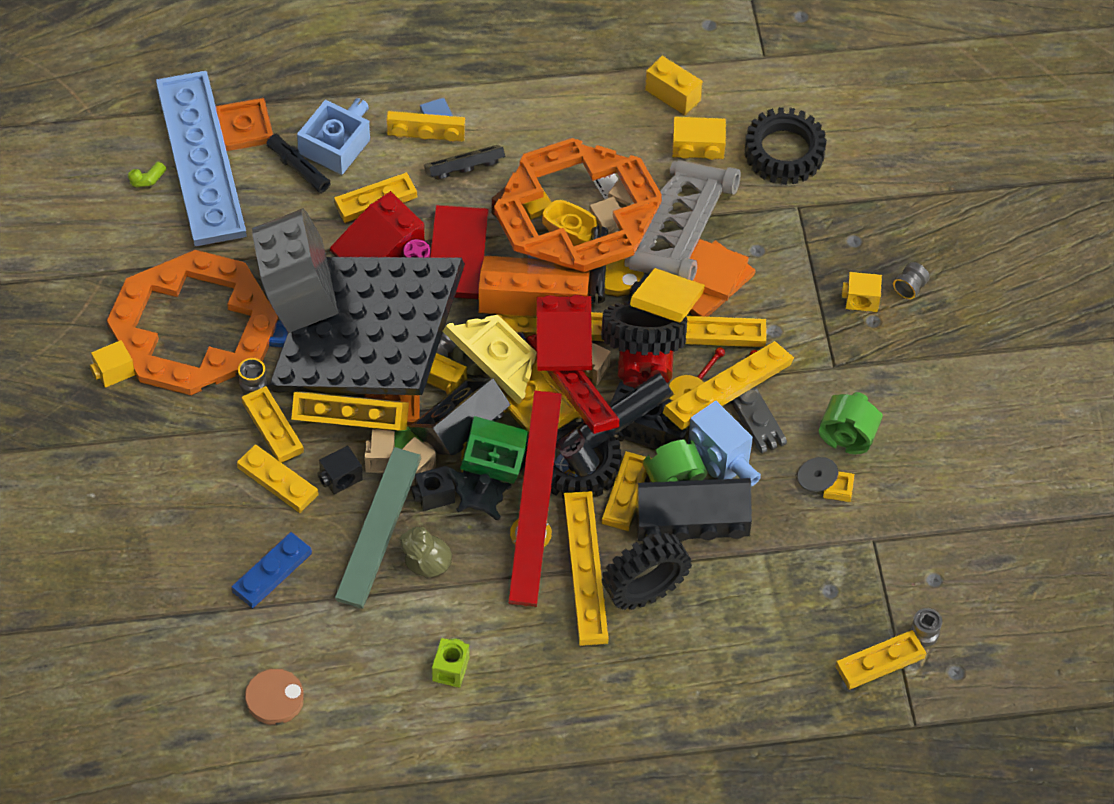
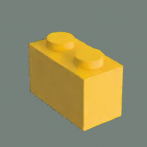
[645,56,703,116]
[672,117,726,159]

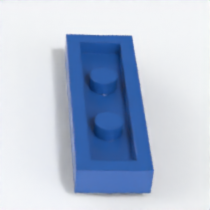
[231,532,312,609]

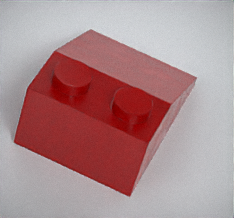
[330,191,425,257]
[537,295,592,371]

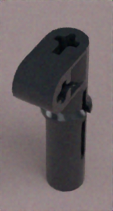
[556,372,674,477]

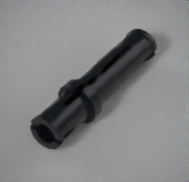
[266,133,331,193]
[589,226,609,304]

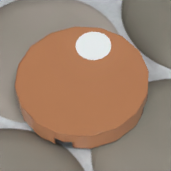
[246,669,304,725]

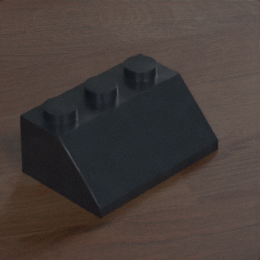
[409,378,511,456]

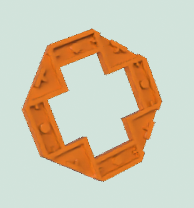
[494,138,662,272]
[107,250,279,395]

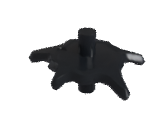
[446,467,512,520]

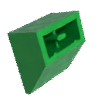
[460,416,528,484]

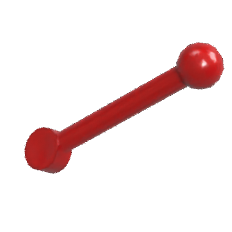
[697,347,725,380]

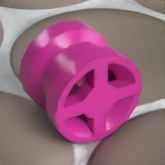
[404,239,430,258]

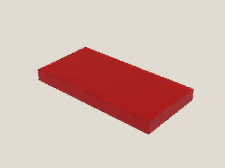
[430,205,488,299]

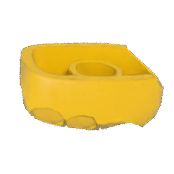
[542,200,597,246]

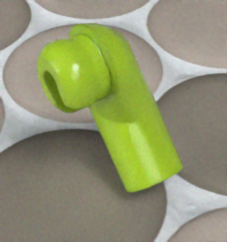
[128,162,167,188]

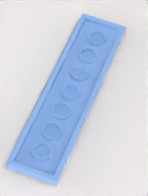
[156,71,247,247]

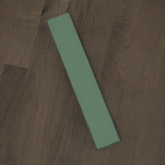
[335,447,421,609]

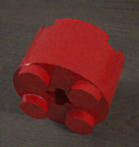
[618,350,674,388]

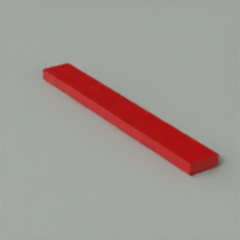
[509,390,562,607]

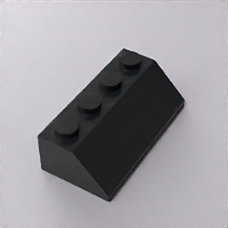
[635,478,752,541]

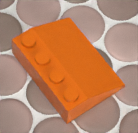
[479,256,590,316]

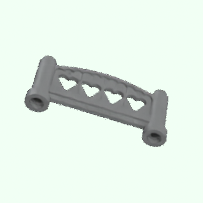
[625,160,741,281]

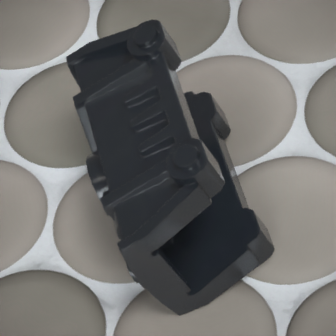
[610,382,689,449]

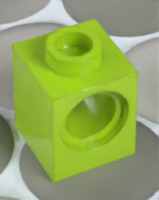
[432,638,469,688]

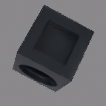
[317,445,363,495]
[411,466,455,511]

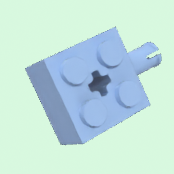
[297,98,370,175]
[688,401,761,487]

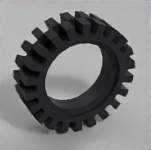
[745,107,826,185]
[601,301,687,355]
[551,418,621,499]
[601,533,692,610]

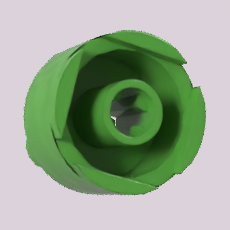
[819,392,883,454]
[643,440,707,482]

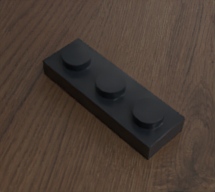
[423,145,506,180]

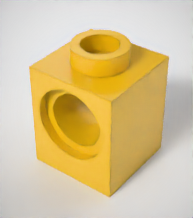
[842,272,882,312]

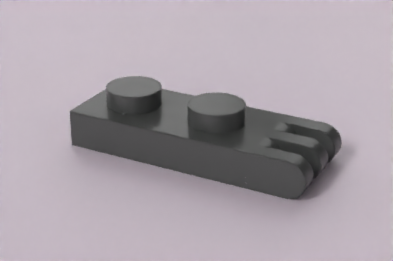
[731,386,787,454]

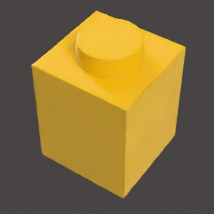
[90,340,135,388]

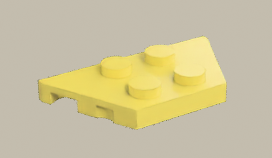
[442,315,537,404]

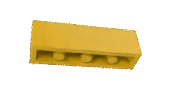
[291,392,409,430]

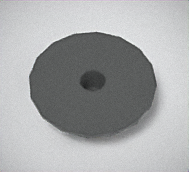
[797,457,839,492]

